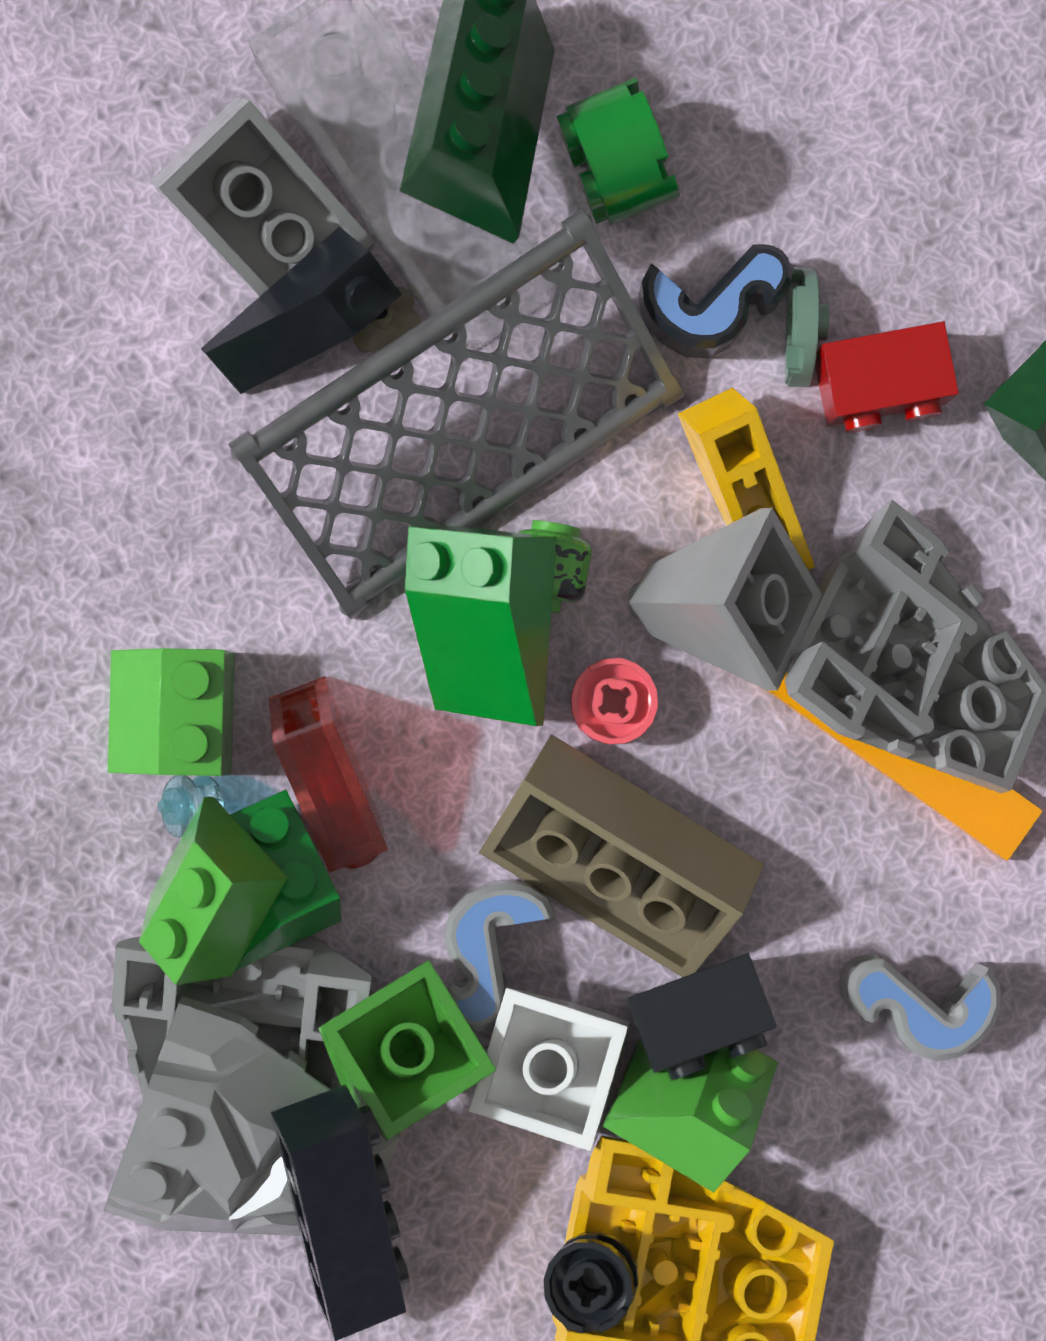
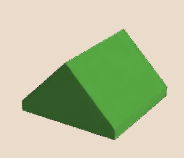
[318,960,496,1141]

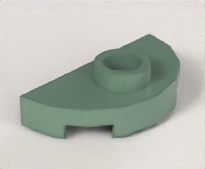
[785,267,830,387]

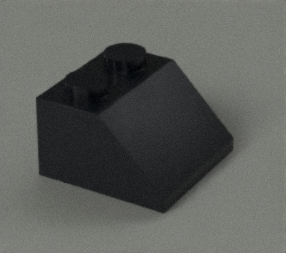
[627,953,777,1081]

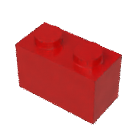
[815,321,959,433]

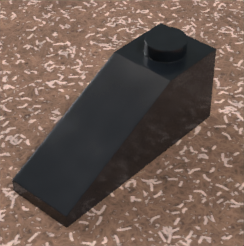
[201,227,402,394]

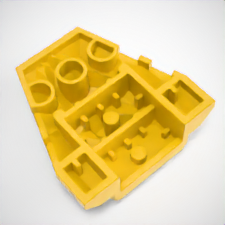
[552,1135,834,1341]

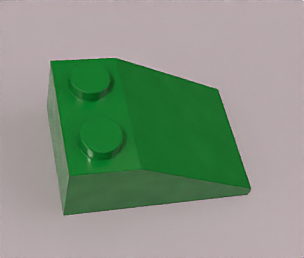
[405,526,556,727]

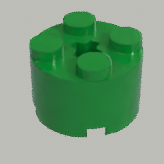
[556,78,680,225]

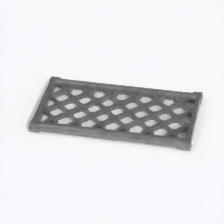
[228,209,685,620]

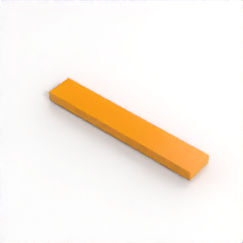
[762,672,1043,861]

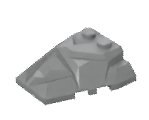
[784,500,1046,793]
[103,995,401,1236]

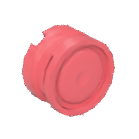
[570,658,658,744]

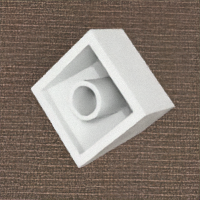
[469,987,632,1151]

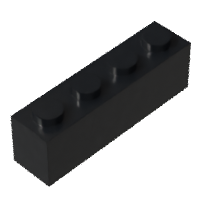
[271,1084,410,1341]

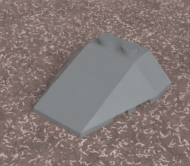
[111,936,372,1099]

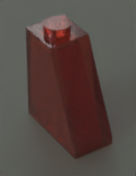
[269,676,388,873]

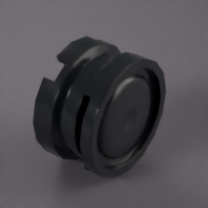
[543,1231,639,1334]

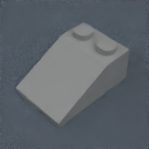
[149,97,375,297]

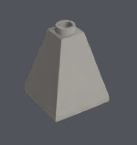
[628,508,822,690]

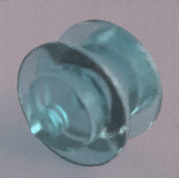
[158,775,226,838]

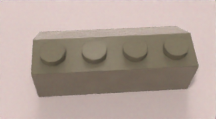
[479,734,764,977]

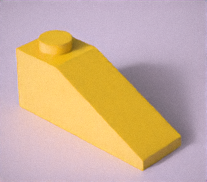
[678,387,815,570]

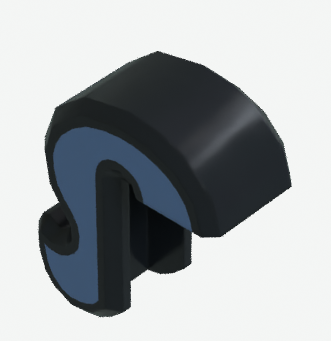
[639,244,792,358]

